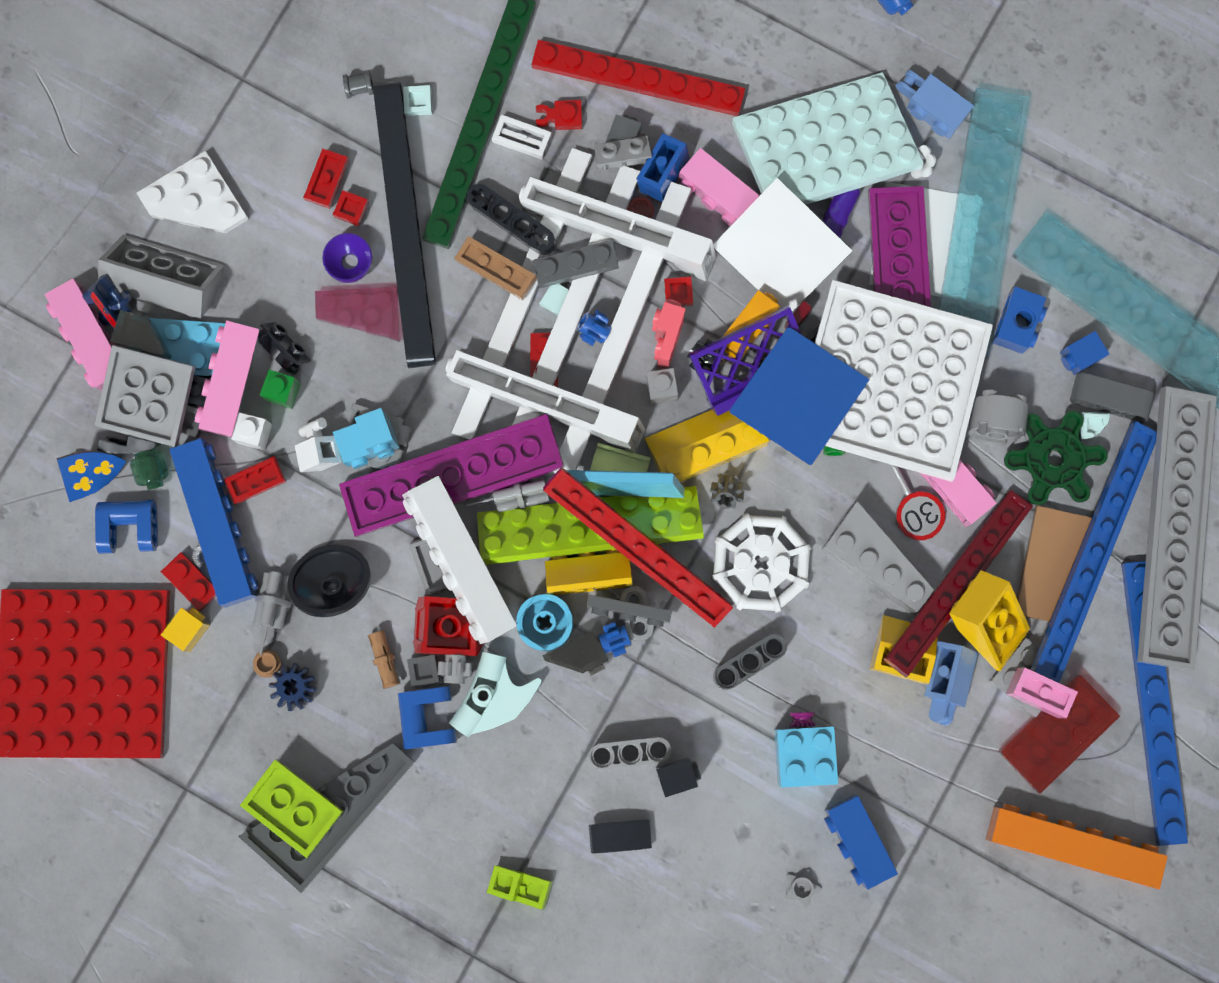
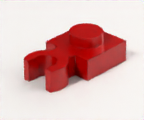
[536,100,582,130]

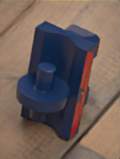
[82,275,134,331]

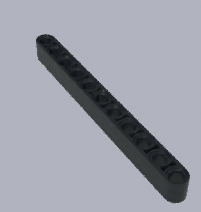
[373,81,436,369]

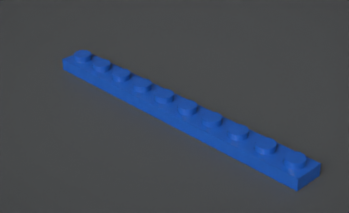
[1030,421,1157,683]
[1121,561,1188,846]

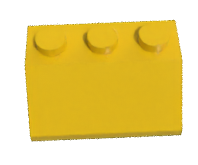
[545,549,632,596]

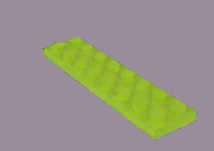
[477,486,704,565]

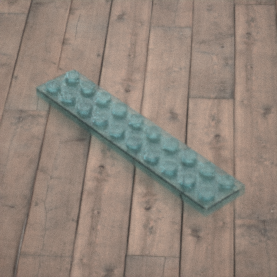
[938,88,1030,359]
[1012,212,1219,409]

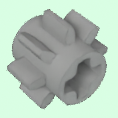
[438,655,472,684]

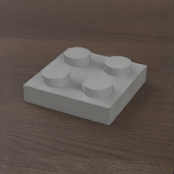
[989,638,1070,718]

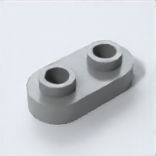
[620,586,654,642]

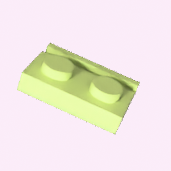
[590,443,651,472]

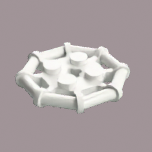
[711,513,812,613]

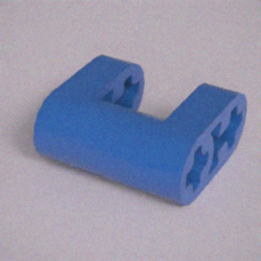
[95,499,158,554]
[398,686,457,750]

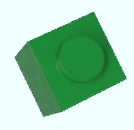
[260,369,301,409]

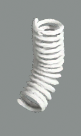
[192,543,203,568]

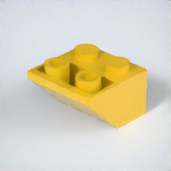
[869,615,937,684]

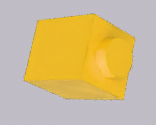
[161,607,210,652]

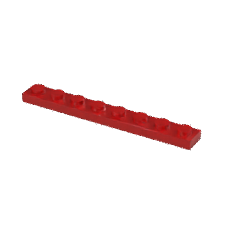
[531,39,745,116]
[543,467,733,628]

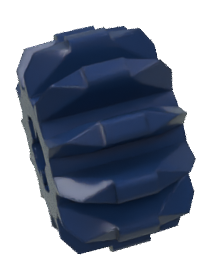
[269,663,318,711]

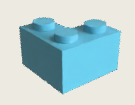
[333,408,400,469]

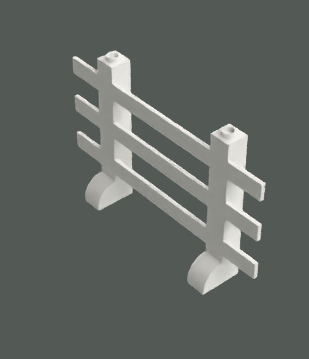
[446,148,716,473]

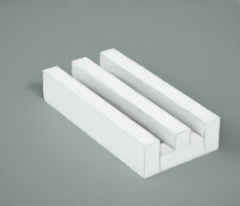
[492,115,552,160]

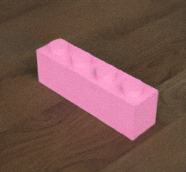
[679,148,760,227]
[44,278,115,391]
[195,320,259,438]
[920,459,997,527]

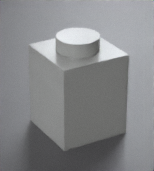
[646,368,678,405]

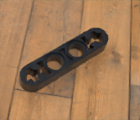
[466,184,556,255]

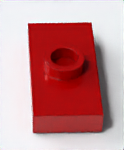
[224,456,287,505]

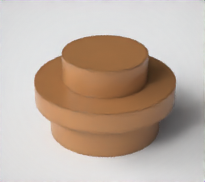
[253,650,281,678]

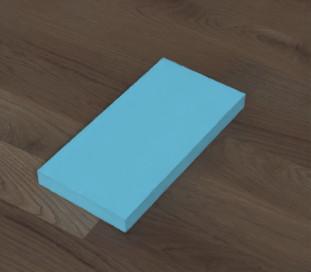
[566,470,685,498]

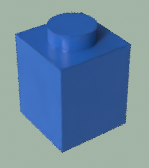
[1060,331,1110,376]

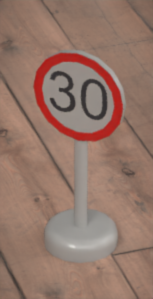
[889,464,946,541]

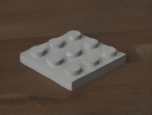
[95,345,196,447]

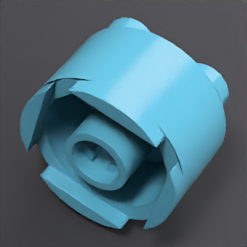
[516,594,574,652]

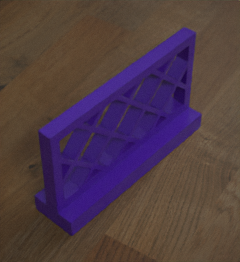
[689,305,801,416]

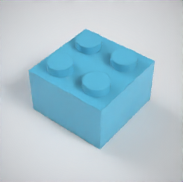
[774,726,838,788]

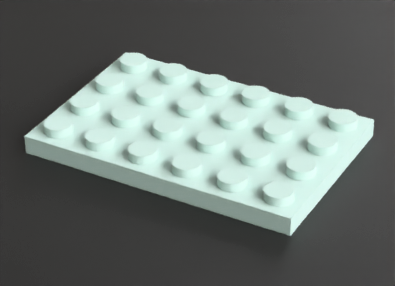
[732,72,924,211]

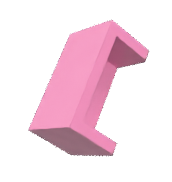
[1006,667,1078,718]

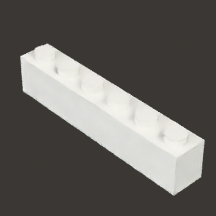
[402,476,517,644]

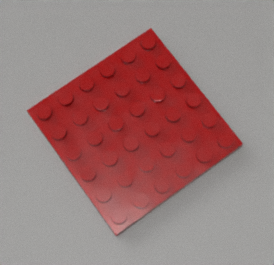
[0,589,170,758]

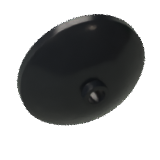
[287,544,371,617]

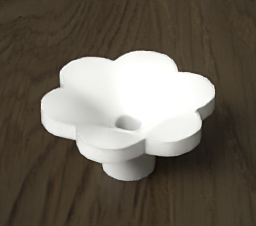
[911,145,936,179]

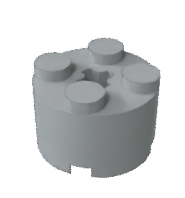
[968,390,1028,445]

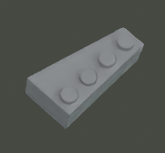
[822,502,934,615]

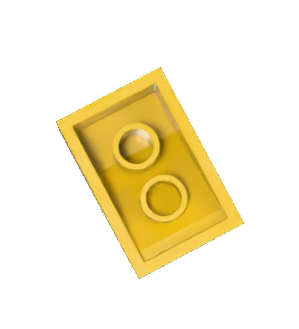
[950,570,1030,672]

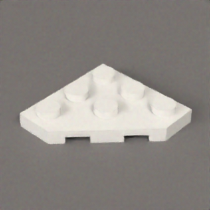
[137,151,249,233]

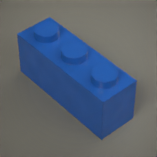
[824,795,898,890]

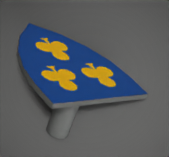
[56,451,126,502]

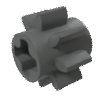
[710,475,745,509]

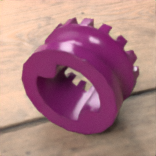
[789,712,815,727]

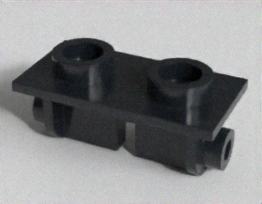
[258,322,311,375]

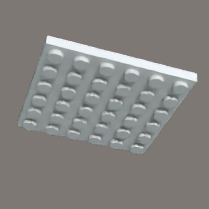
[815,280,993,482]

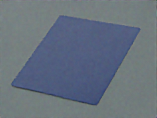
[730,327,869,465]

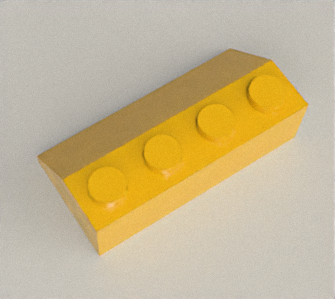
[645,410,769,483]

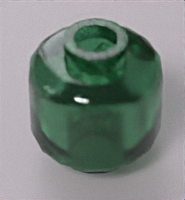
[130,448,170,490]

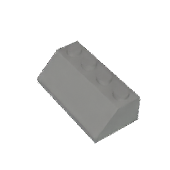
[98,234,224,318]

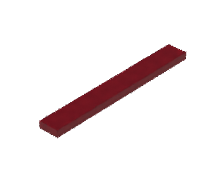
[883,490,1033,678]

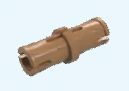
[368,630,401,689]

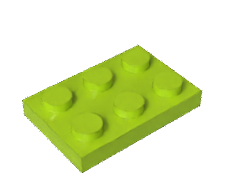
[239,759,344,858]

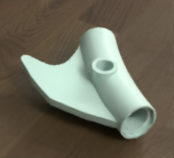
[449,652,542,737]

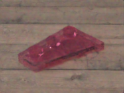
[315,287,400,342]

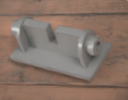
[594,136,652,171]

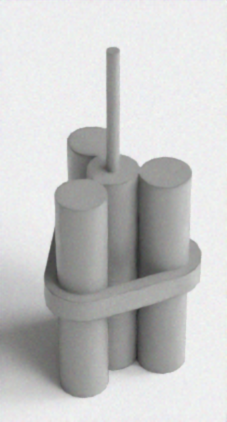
[466,475,549,512]
[253,571,291,655]

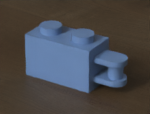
[896,70,974,139]
[924,641,978,726]

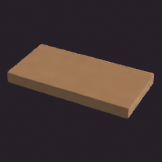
[1017,505,1092,622]

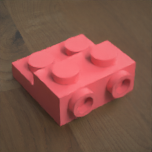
[652,299,686,370]

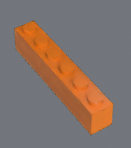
[985,803,1168,890]

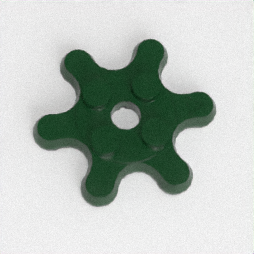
[1004,411,1108,505]

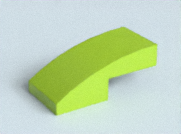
[486,865,553,910]

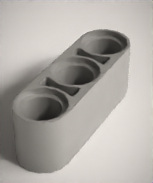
[589,737,671,769]

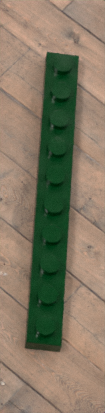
[422,0,536,249]

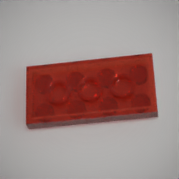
[998,675,1120,794]

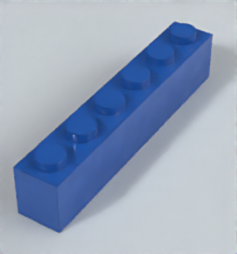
[169,438,259,608]

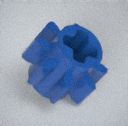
[577,310,611,346]
[598,622,631,657]

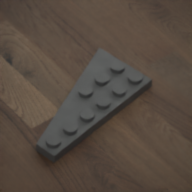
[238,743,415,893]

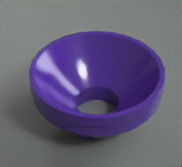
[322,233,372,283]

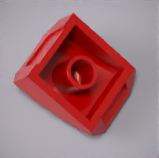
[413,596,483,656]

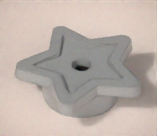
[785,870,821,907]

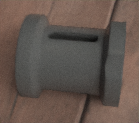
[342,71,374,99]

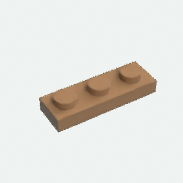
[454,236,537,300]

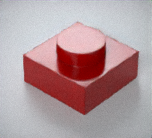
[332,190,369,227]
[664,277,693,307]

